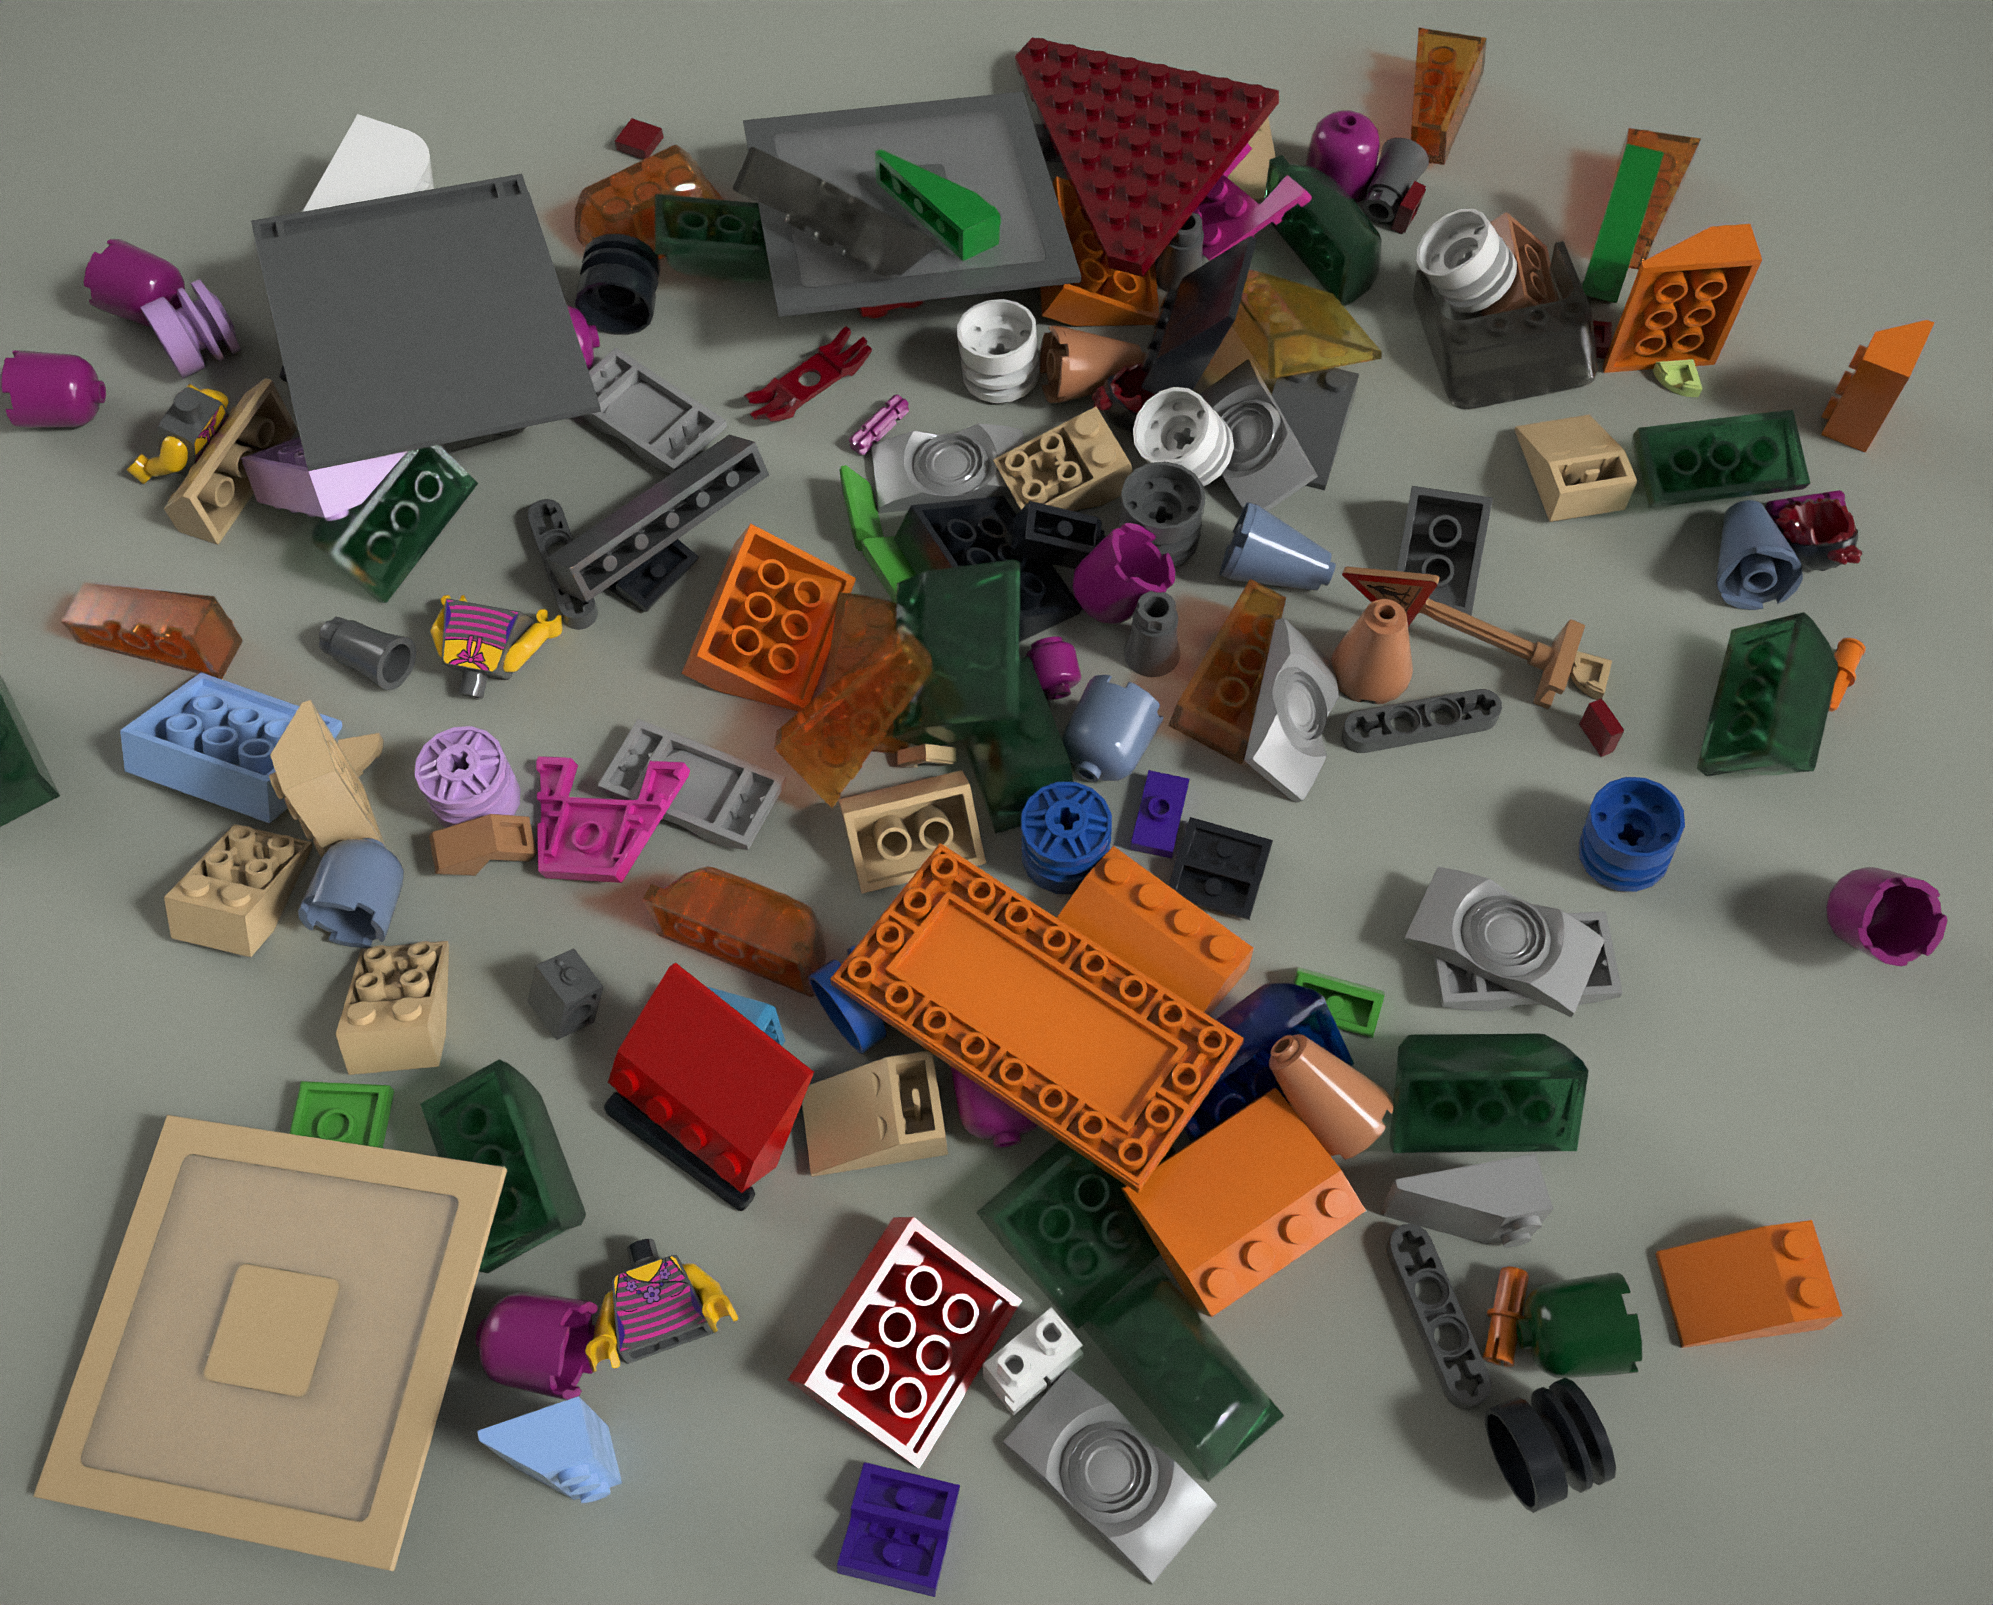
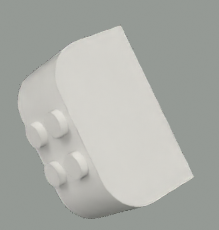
[303,114,434,211]

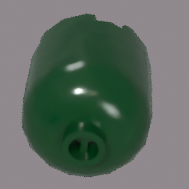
[1516,1272,1642,1378]

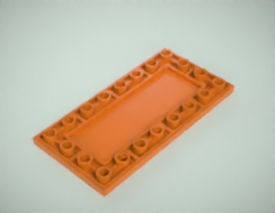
[830,843,1244,1193]

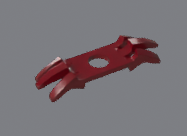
[744,326,872,421]

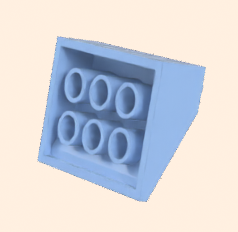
[120,672,342,823]

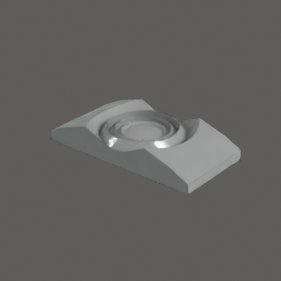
[582,348,727,474]
[1199,359,1318,511]
[871,423,1025,513]
[1244,618,1339,802]
[597,719,787,850]
[1403,867,1605,1017]
[1433,911,1623,1011]
[1003,1368,1217,1585]

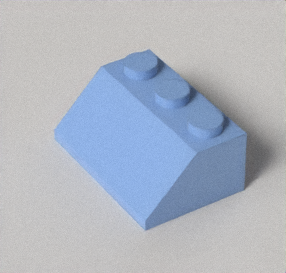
[477,1396,622,1503]

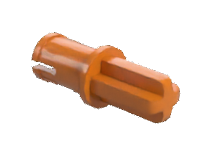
[1813,638,1866,712]
[1482,1266,1529,1367]

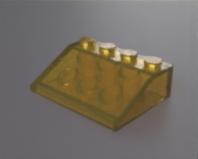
[1232,270,1382,379]

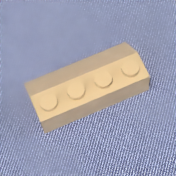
[164,378,297,545]
[269,700,385,858]

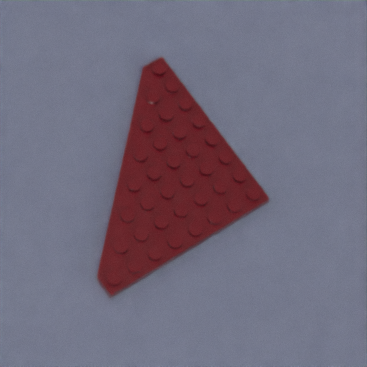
[1015,37,1279,277]

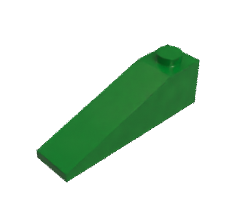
[1579,144,1664,303]
[875,149,1001,261]

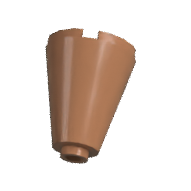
[1039,326,1146,403]
[1331,599,1413,704]
[1269,1034,1394,1160]

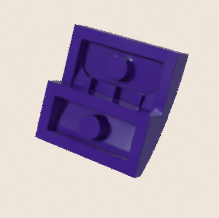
[837,1462,960,1597]

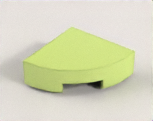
[1653,359,1703,397]

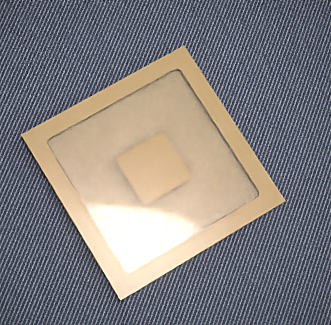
[33,1115,507,1571]

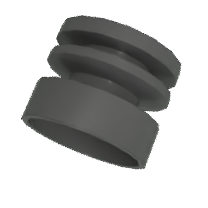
[1118,462,1206,567]

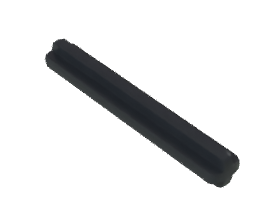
[604,1092,755,1211]

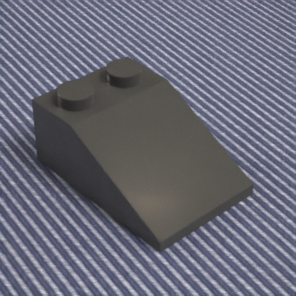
[1272,355,1359,491]
[1397,486,1493,616]

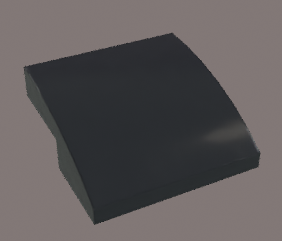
[607,539,699,612]
[1169,817,1273,920]

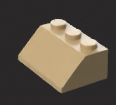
[838,770,986,894]

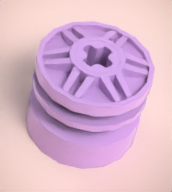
[140,279,241,379]
[414,726,521,828]

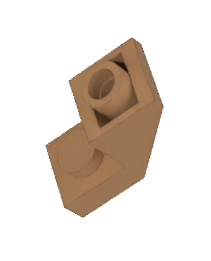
[429,814,537,876]

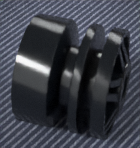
[575,234,661,335]
[1485,1378,1616,1513]

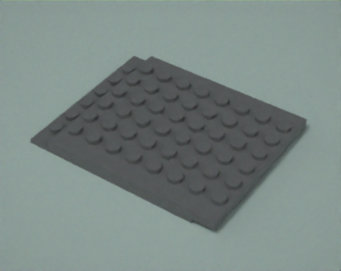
[251,174,601,471]

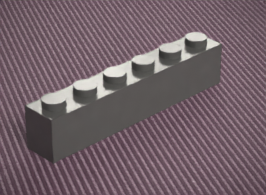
[546,434,769,602]

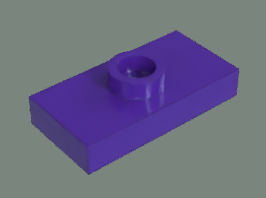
[1130,770,1190,859]

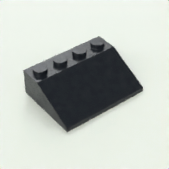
[1140,236,1257,394]
[894,496,1082,656]

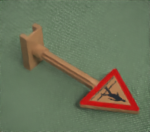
[1342,566,1585,709]

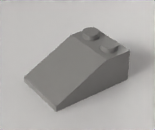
[1381,1153,1553,1248]

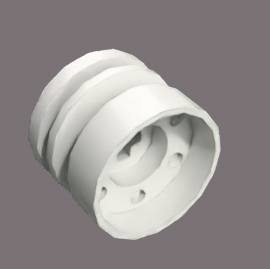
[1416,209,1517,313]
[957,299,1040,403]
[1133,387,1234,486]

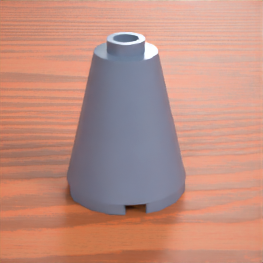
[1716,500,1803,610]
[1219,502,1336,591]

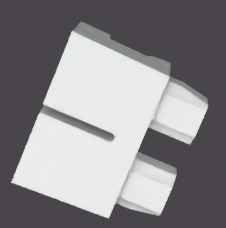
[983,1307,1084,1416]

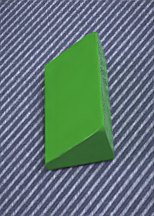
[839,465,884,551]
[861,536,931,612]
[1286,967,1385,1038]

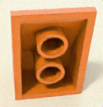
[1655,1220,1843,1348]

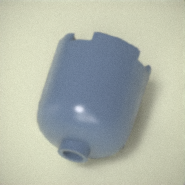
[1062,674,1164,782]
[298,838,404,948]

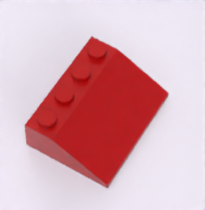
[608,963,814,1193]
[787,1217,1022,1468]

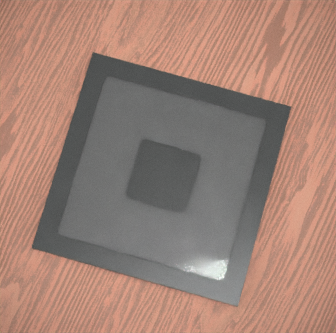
[743,91,1081,317]

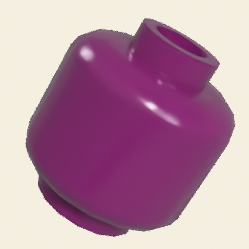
[1024,636,1081,700]

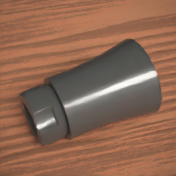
[1362,137,1429,223]
[1156,213,1204,292]
[1124,591,1180,677]
[319,616,416,690]

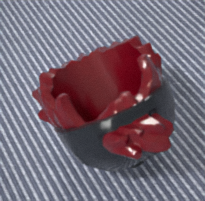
[1092,363,1155,433]
[1775,498,1862,571]

